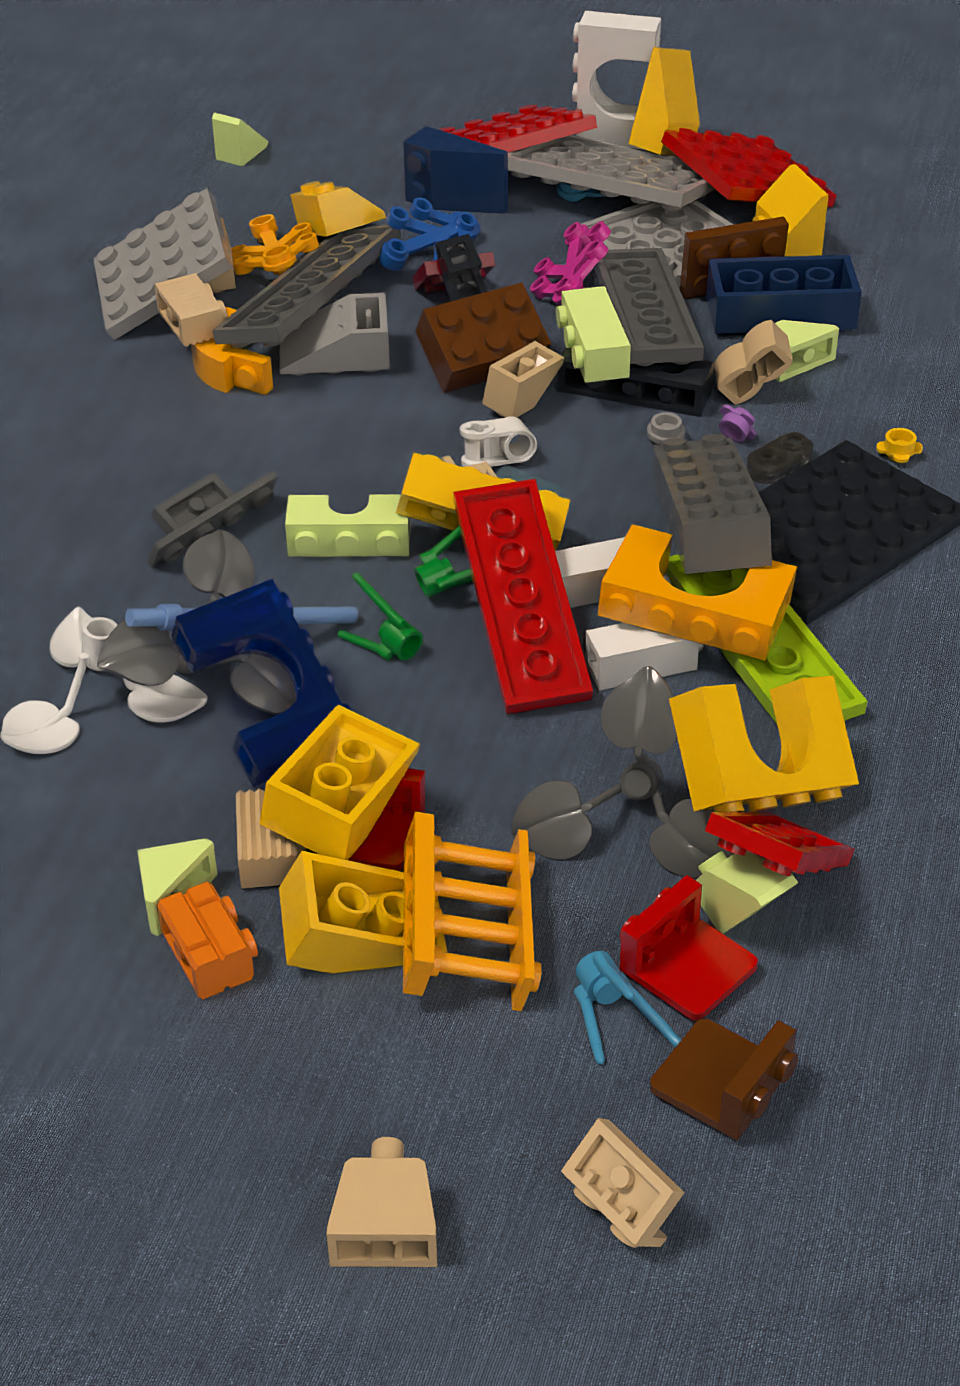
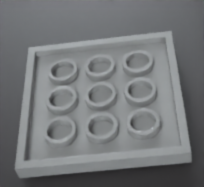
[94,188,233,340]
[581,200,733,287]

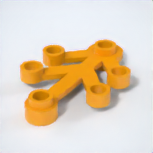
[231,214,319,275]

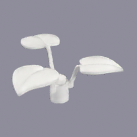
[0,606,208,754]

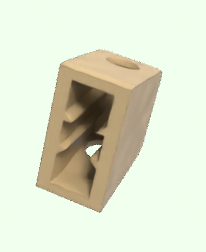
[326,1137,438,1267]

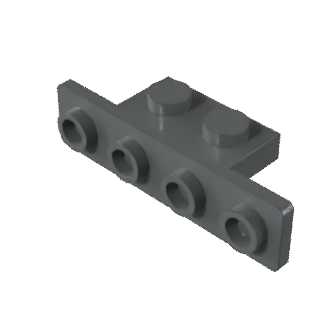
[147,471,279,569]

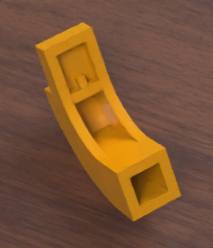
[191,307,273,395]

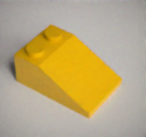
[628,47,700,155]
[259,704,420,860]
[279,851,447,974]

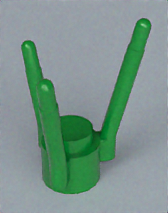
[414,526,473,598]
[338,572,423,661]

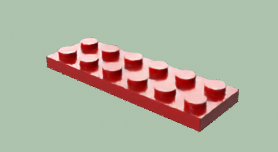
[453,479,593,715]

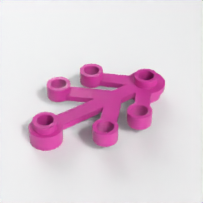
[530,221,611,305]

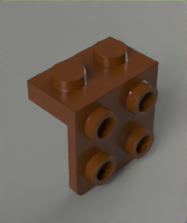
[650,1019,799,1140]

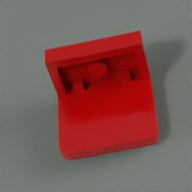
[310,768,425,871]
[619,875,758,1021]

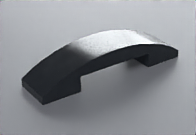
[435,234,488,301]

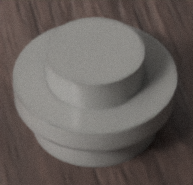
[647,412,685,444]

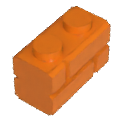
[157,881,258,1000]

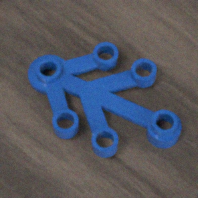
[378,197,481,271]

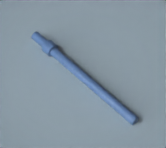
[125,604,358,631]

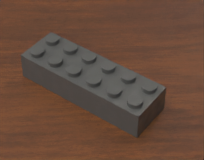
[653,434,772,574]

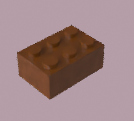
[415,282,552,394]

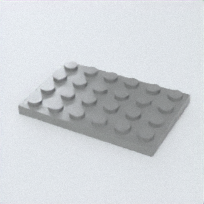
[508,135,716,210]

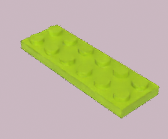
[665,554,868,724]

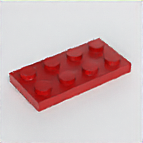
[704,812,855,876]

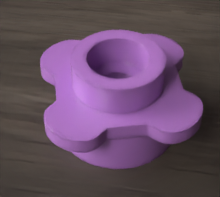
[719,405,757,442]

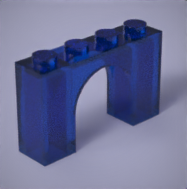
[171,578,352,787]

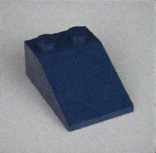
[403,126,508,214]

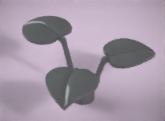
[97,530,302,716]
[511,666,733,878]

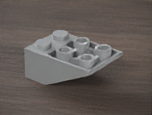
[280,293,390,376]

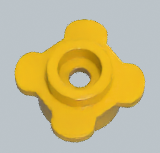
[876,428,923,463]

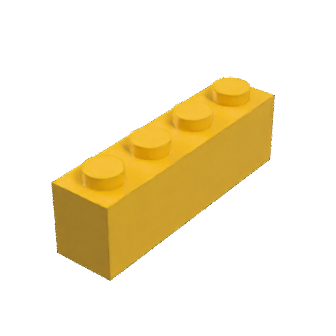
[395,452,570,551]

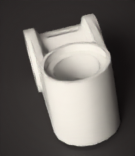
[460,416,537,467]

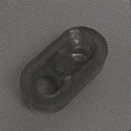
[746,432,813,484]

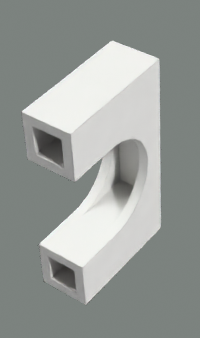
[572,11,661,151]
[555,537,703,691]

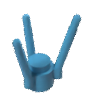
[573,951,681,1065]

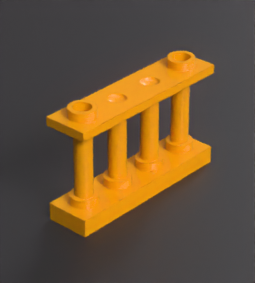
[403,812,541,1011]

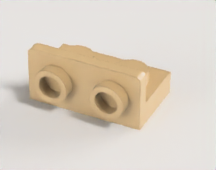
[561,1118,685,1248]

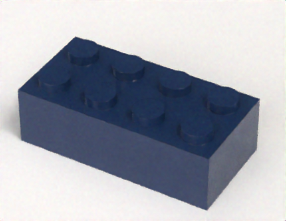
[706,255,862,335]

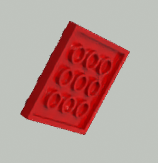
[438,105,597,153]
[661,128,837,207]

